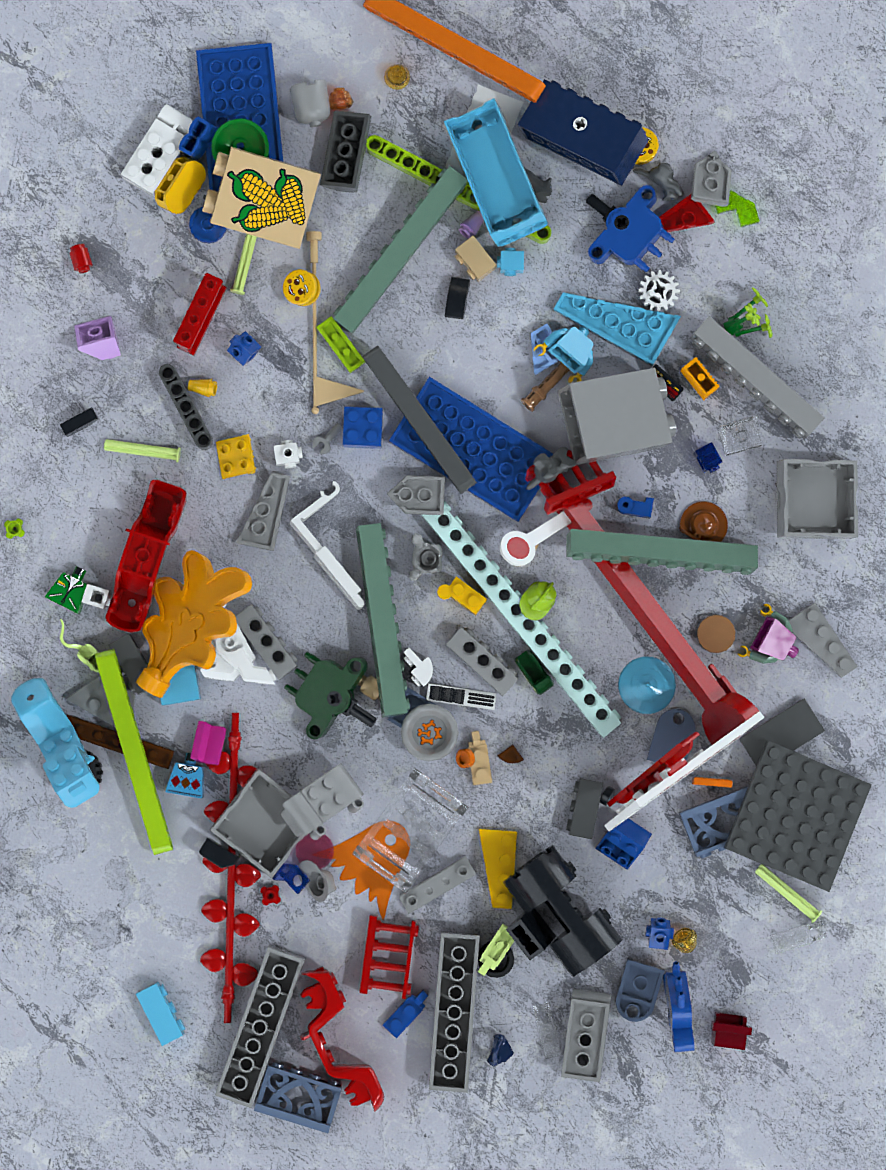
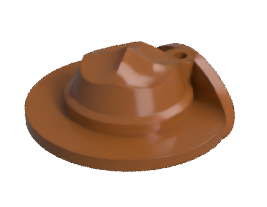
[679,502,728,542]

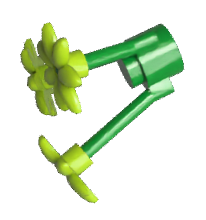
[723,287,773,338]

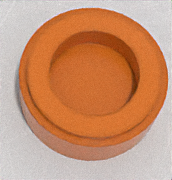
[456,748,475,768]

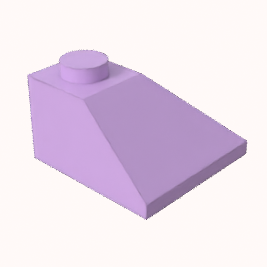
[74,316,121,360]

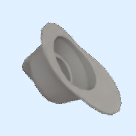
[298,860,337,902]

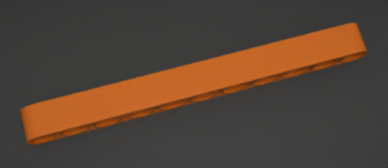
[363,0,546,103]

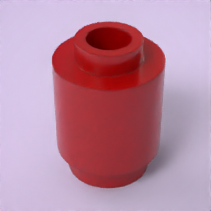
[69,244,93,274]

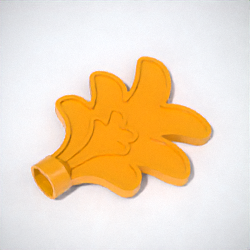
[136,550,252,698]

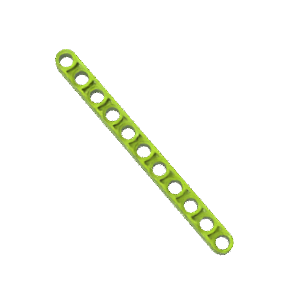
[366,135,551,244]
[95,648,173,855]

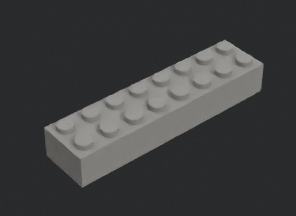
[691,316,824,440]
[429,931,480,1093]
[215,945,306,1108]

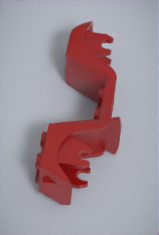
[106,480,187,632]
[300,966,385,1112]

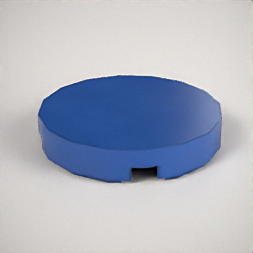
[189,207,227,244]

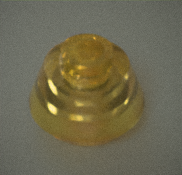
[384,64,410,90]
[672,928,697,953]

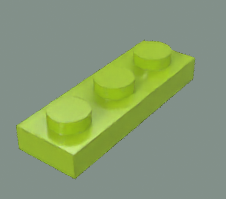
[316,316,366,374]

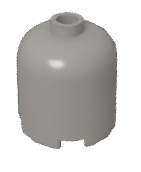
[290,80,330,127]

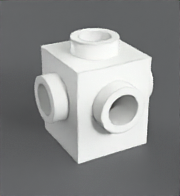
[274,440,303,468]

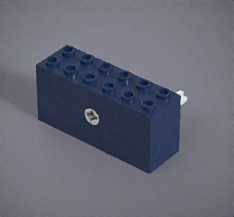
[517,79,649,186]

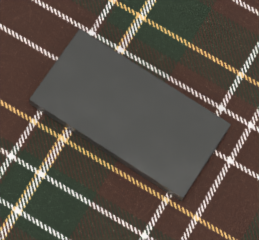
[739,698,825,766]

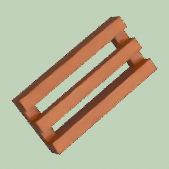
[692,777,733,788]

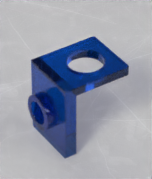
[272,864,310,894]

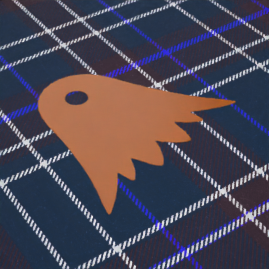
[312,821,410,920]

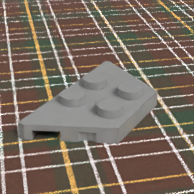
[67,676,136,727]

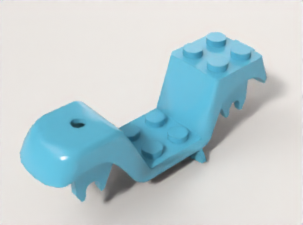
[11,678,100,808]

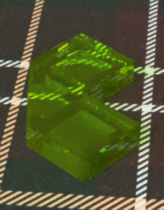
[715,190,760,227]

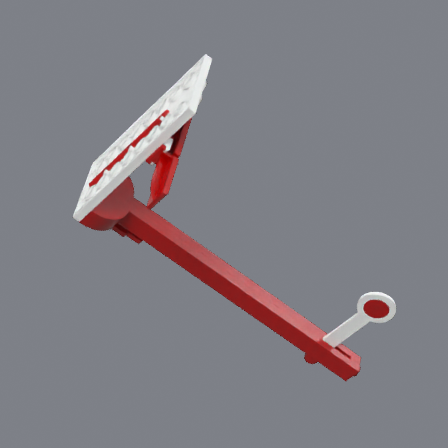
[500,478,764,832]

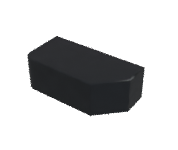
[60,407,98,437]
[199,838,240,868]

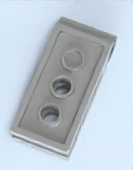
[561,989,611,1082]

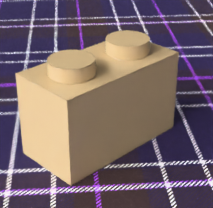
[454,236,497,282]

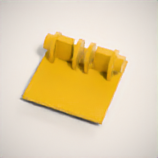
[216,434,256,479]

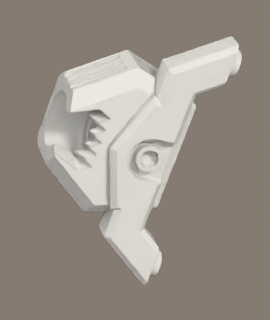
[199,603,277,685]

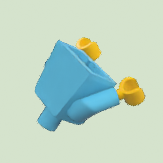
[533,326,594,383]

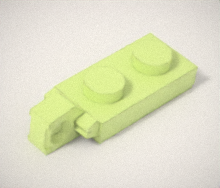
[478,923,514,976]

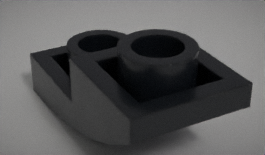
[445,277,470,319]

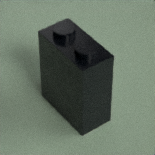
[506,908,556,960]

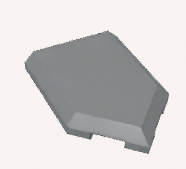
[691,151,732,207]
[387,475,445,515]

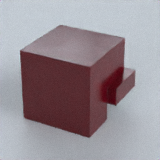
[711,1012,752,1050]

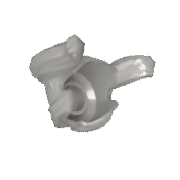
[409,533,442,581]

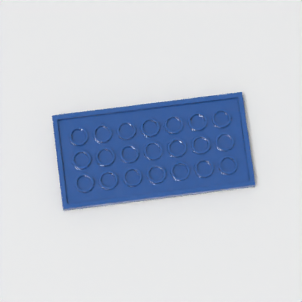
[196,43,284,192]
[389,376,553,522]

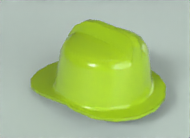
[519,581,556,621]

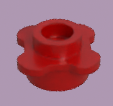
[260,885,281,906]

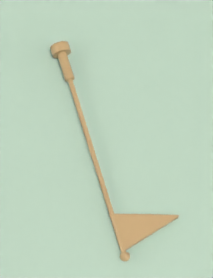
[306,231,364,414]

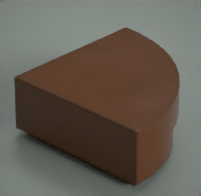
[497,744,524,764]

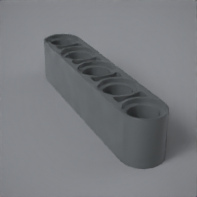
[159,364,213,450]

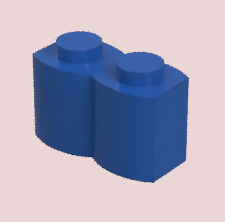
[179,116,217,160]

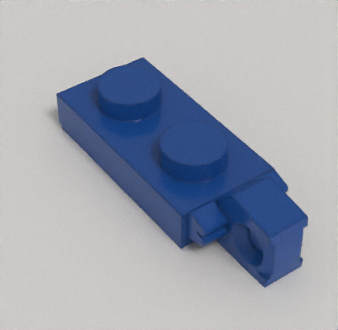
[383,990,429,1039]

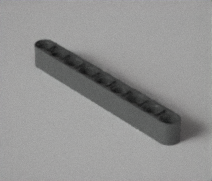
[362,345,477,494]

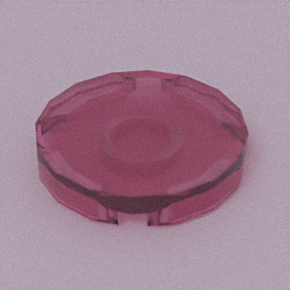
[296,833,334,869]

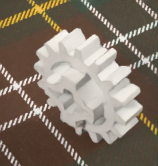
[638,270,680,312]

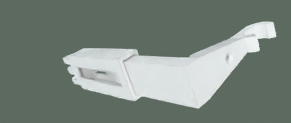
[290,481,364,610]

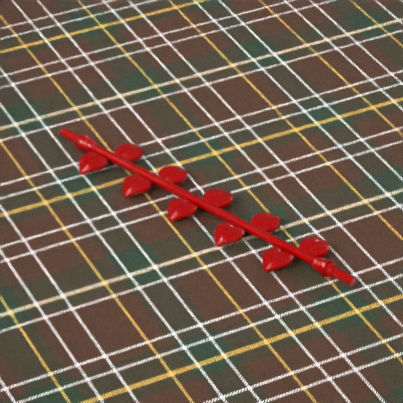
[200,713,261,1023]

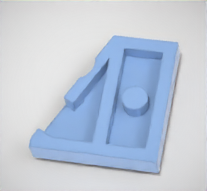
[531,324,559,376]

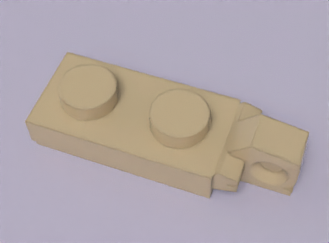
[468,731,492,785]

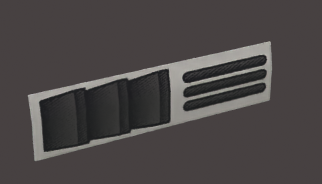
[426,683,497,710]

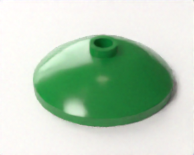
[212,118,269,162]

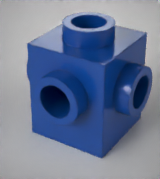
[227,331,262,366]
[645,918,674,950]

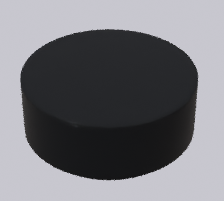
[600,786,615,806]

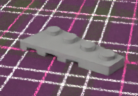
[236,472,290,551]
[789,603,858,678]

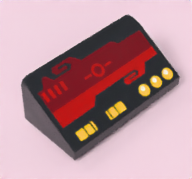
[652,364,684,401]

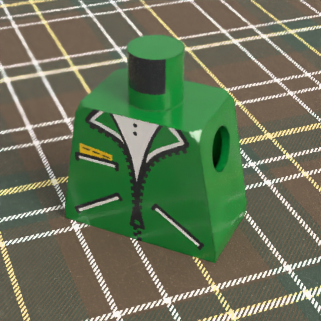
[45,566,87,615]

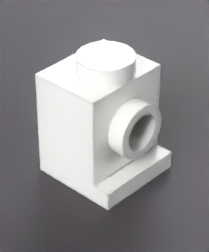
[82,584,112,610]

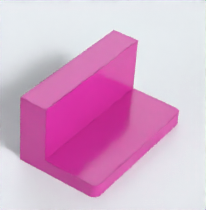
[190,721,226,765]

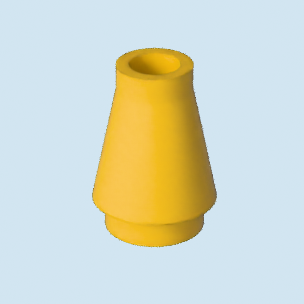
[188,379,217,398]

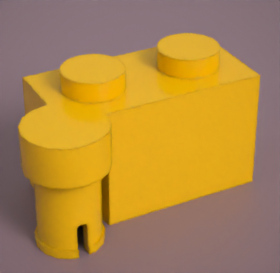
[437,576,487,616]

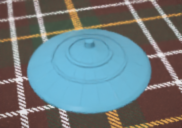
[618,657,676,714]

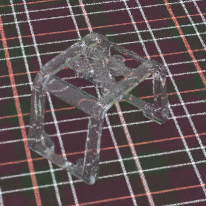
[352,768,469,893]

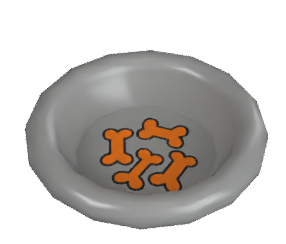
[401,703,459,761]

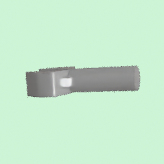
[312,423,343,455]

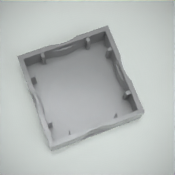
[777,459,858,539]
[210,769,304,878]

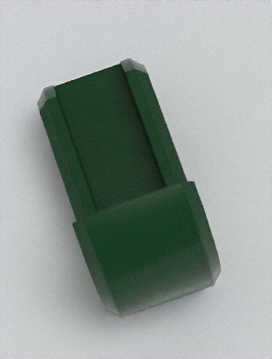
[514,650,554,695]

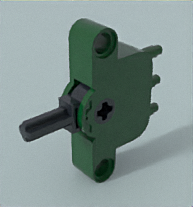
[284,652,377,739]

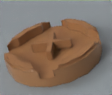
[697,615,736,653]

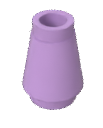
[459,211,484,239]

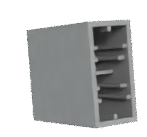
[558,368,676,465]

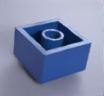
[343,407,383,449]

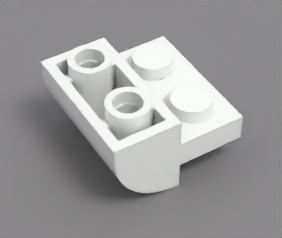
[403,648,433,687]

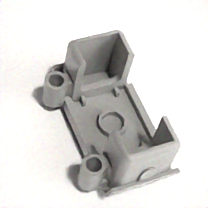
[281,763,364,840]

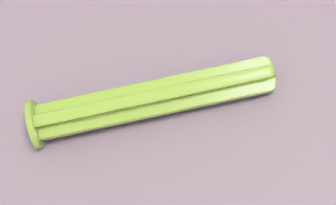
[230,234,257,295]
[104,439,181,463]
[755,864,822,923]

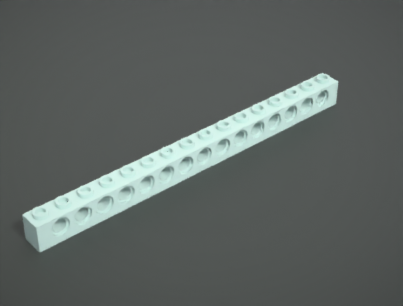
[421,501,621,738]

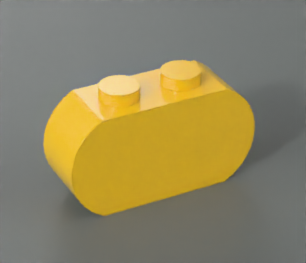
[155,156,206,214]

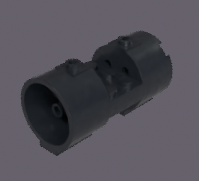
[503,845,623,977]

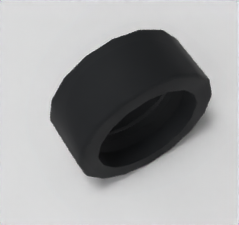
[478,941,514,978]

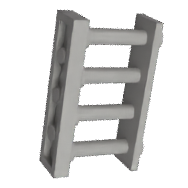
[399,856,476,914]

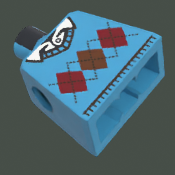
[165,752,204,798]

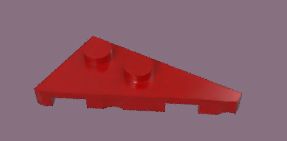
[659,193,715,232]

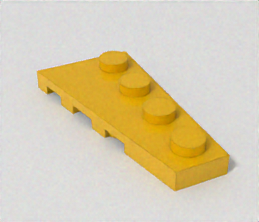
[479,829,517,909]

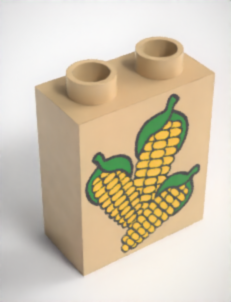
[202,147,321,249]

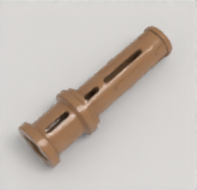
[521,362,570,412]

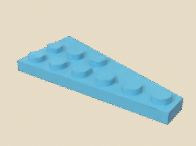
[553,292,681,366]

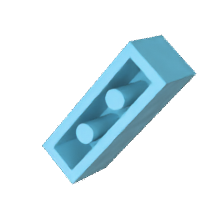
[136,982,185,1046]

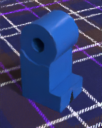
[617,497,654,519]

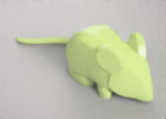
[60,619,99,673]

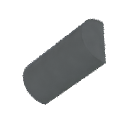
[320,111,372,193]

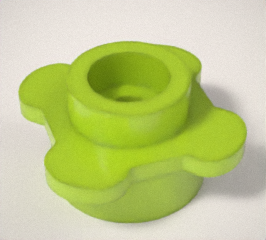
[4,518,25,539]

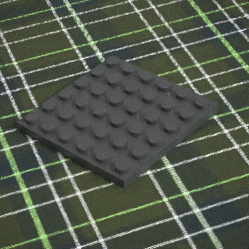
[724,740,872,892]

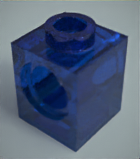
[694,442,723,474]

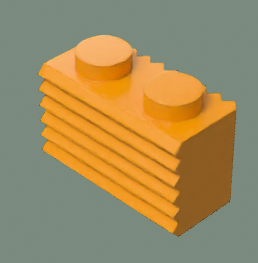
[680,357,720,400]

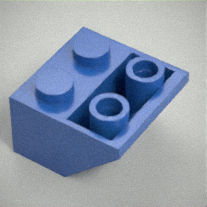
[595,818,652,870]

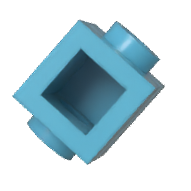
[497,248,524,276]

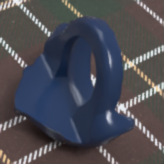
[487,1034,514,1067]

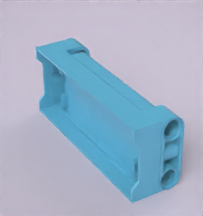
[444,98,548,246]

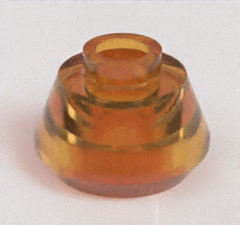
[329,88,354,110]

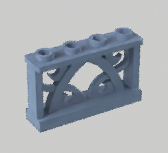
[678,785,749,859]
[254,1062,343,1133]

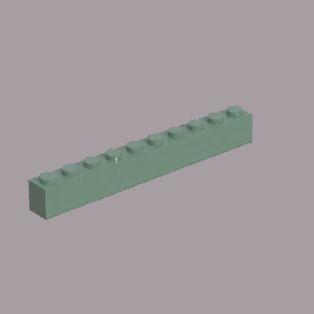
[333,166,468,333]
[356,523,410,718]
[566,529,758,575]

